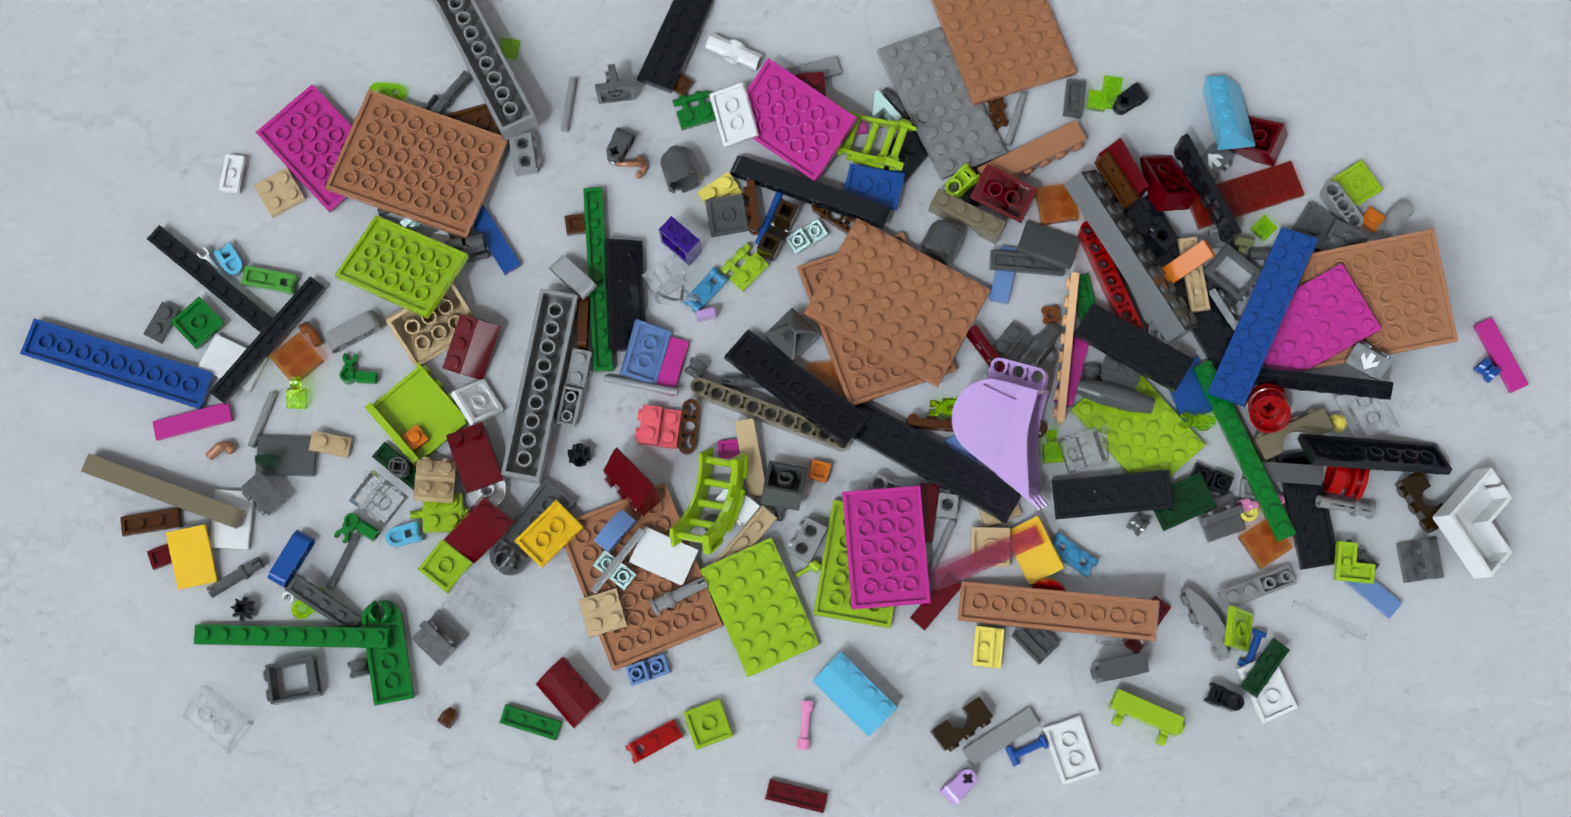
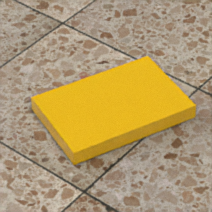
[514,500,584,569]
[1010,516,1065,585]
[166,524,218,590]

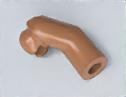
[205,441,236,460]

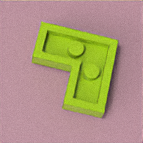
[1333,541,1375,584]

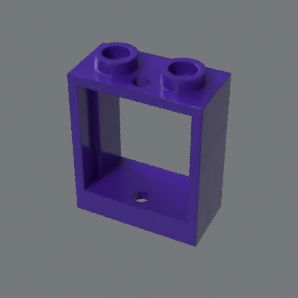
[659,216,702,266]

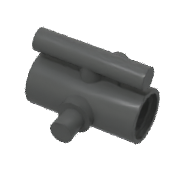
[445,233,489,263]

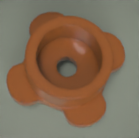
[1041,305,1061,325]

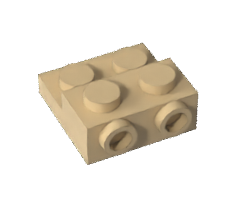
[413,457,456,503]

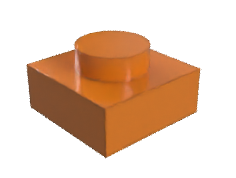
[1362,206,1385,233]
[402,425,430,452]
[807,459,831,484]

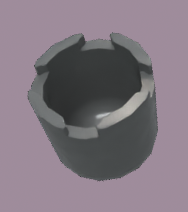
[660,145,704,193]
[918,219,963,266]

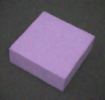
[696,307,716,322]

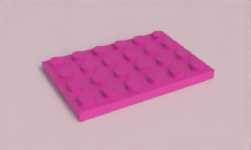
[747,58,858,182]
[256,84,352,213]
[1264,263,1381,373]
[842,486,931,610]

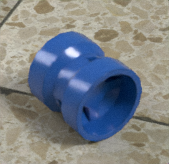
[1473,357,1502,383]

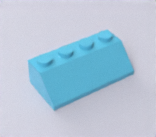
[1203,75,1255,150]
[813,651,897,737]

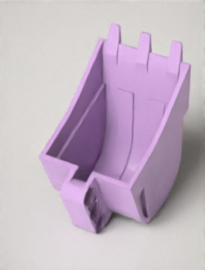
[952,358,1049,510]

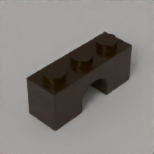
[757,199,799,262]
[1395,473,1443,533]
[930,697,993,752]

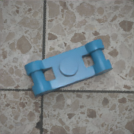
[682,266,729,314]
[1053,532,1099,578]

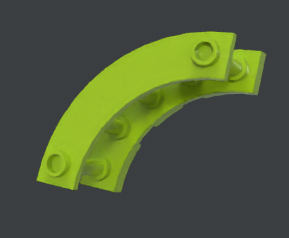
[834,103,917,171]
[670,447,748,555]

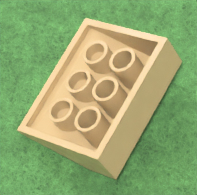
[384,283,474,368]

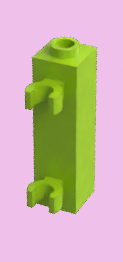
[1108,689,1185,746]

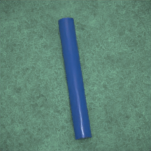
[755,192,783,245]

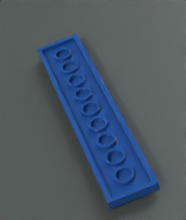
[1208,227,1318,407]
[20,318,214,409]

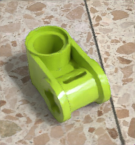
[945,163,981,198]

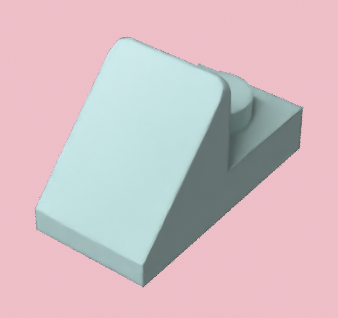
[872,89,902,121]

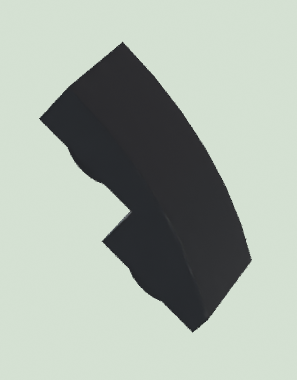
[1189,463,1234,495]

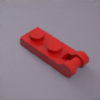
[625,719,683,764]

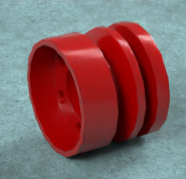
[1247,383,1291,433]
[1323,466,1370,500]

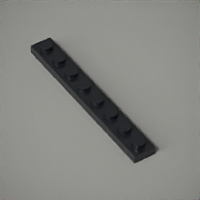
[147,225,273,333]
[209,276,326,405]
[1255,368,1393,400]

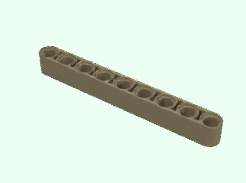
[690,377,851,452]
[81,453,245,529]

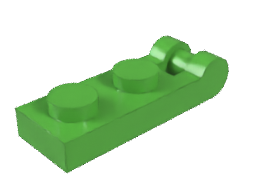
[241,265,299,295]

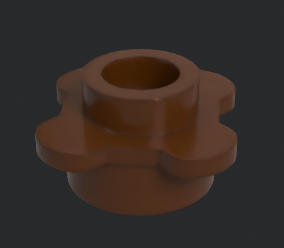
[986,97,1007,113]
[988,110,1009,131]

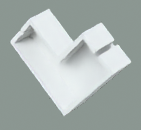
[1432,467,1512,579]

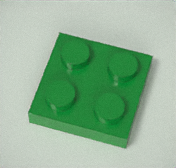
[170,296,226,350]

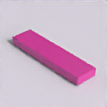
[1473,318,1529,393]
[1053,330,1088,407]
[152,403,233,441]

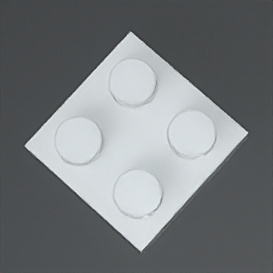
[451,379,504,426]

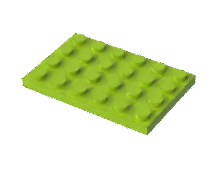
[335,215,469,319]
[1070,375,1206,477]
[813,500,894,629]
[700,538,819,677]

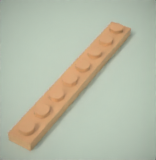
[1052,272,1079,425]

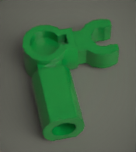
[340,353,378,385]
[334,513,381,544]

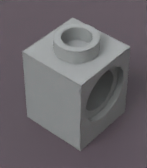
[935,490,959,521]

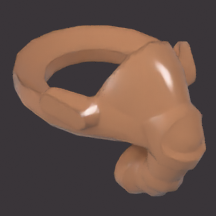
[616,154,648,179]

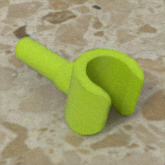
[795,561,822,577]

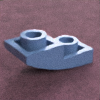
[594,509,636,553]
[625,654,672,686]

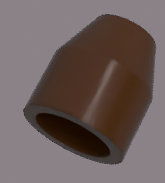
[437,707,458,729]

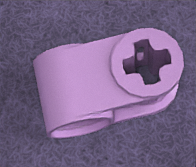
[940,769,977,806]

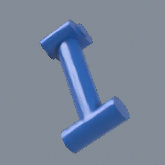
[1237,629,1267,667]
[1005,734,1049,767]

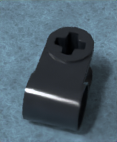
[1112,82,1149,115]
[1203,682,1244,712]

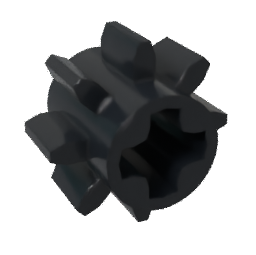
[567,443,591,467]
[230,596,257,622]

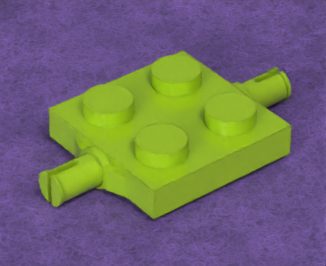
[410,493,470,534]

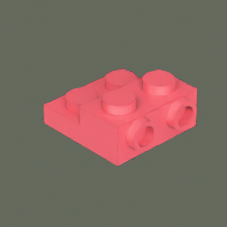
[635,405,682,449]

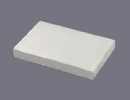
[709,82,760,148]
[198,334,268,393]
[210,490,254,550]
[629,526,699,586]
[1236,660,1298,724]
[1042,716,1100,785]

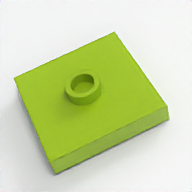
[1330,159,1384,207]
[417,539,473,594]
[1224,606,1254,652]
[683,699,733,750]

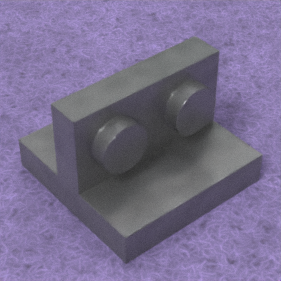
[595,64,636,104]
[1197,493,1245,543]
[1396,538,1444,583]
[411,610,468,666]

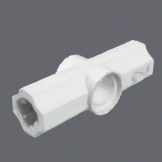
[705,33,762,71]

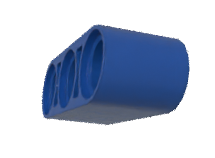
[268,530,315,588]

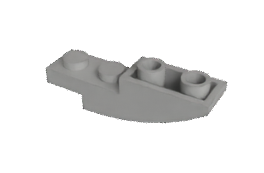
[556,348,593,427]
[1216,565,1297,611]
[1180,588,1230,661]

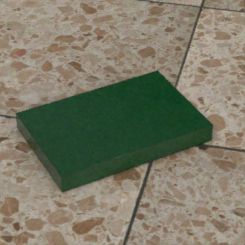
[1153,472,1217,532]

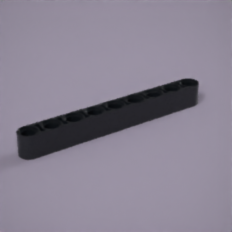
[730,155,891,228]

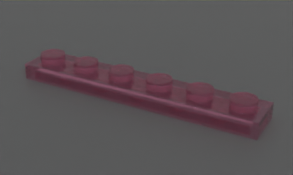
[928,526,1043,592]

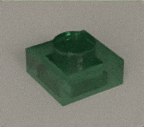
[255,454,280,469]

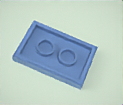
[620,319,672,384]

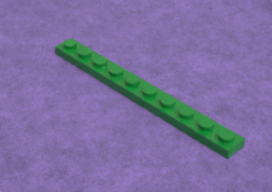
[583,187,613,373]
[1192,360,1296,542]
[194,624,390,649]

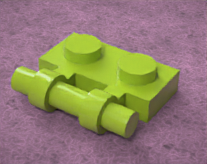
[720,243,769,292]

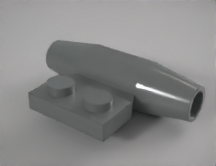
[993,321,1061,377]
[1076,356,1155,414]

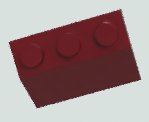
[1095,138,1149,202]
[442,314,502,380]
[603,447,661,516]
[536,656,604,728]

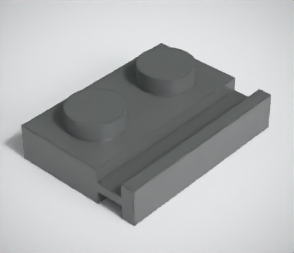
[1011,627,1059,665]

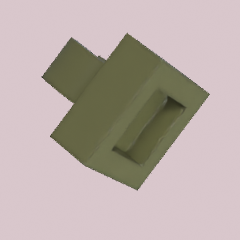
[1233,237,1255,255]

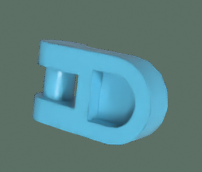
[213,242,244,276]
[386,521,423,548]

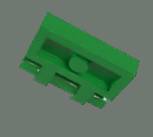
[672,90,716,131]

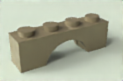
[928,188,1006,244]
[1251,407,1334,462]

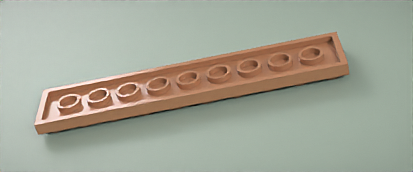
[957,581,1160,642]

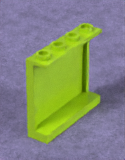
[364,362,469,466]

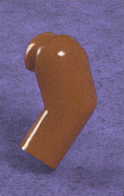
[298,322,323,347]

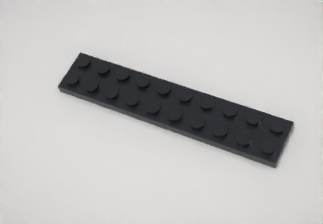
[1124,196,1234,372]
[854,402,1021,524]

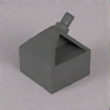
[765,308,819,363]
[761,460,807,522]

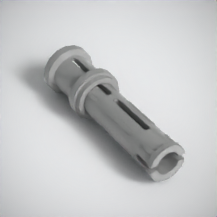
[1315,495,1376,519]
[649,576,708,616]

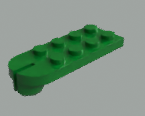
[362,600,415,706]

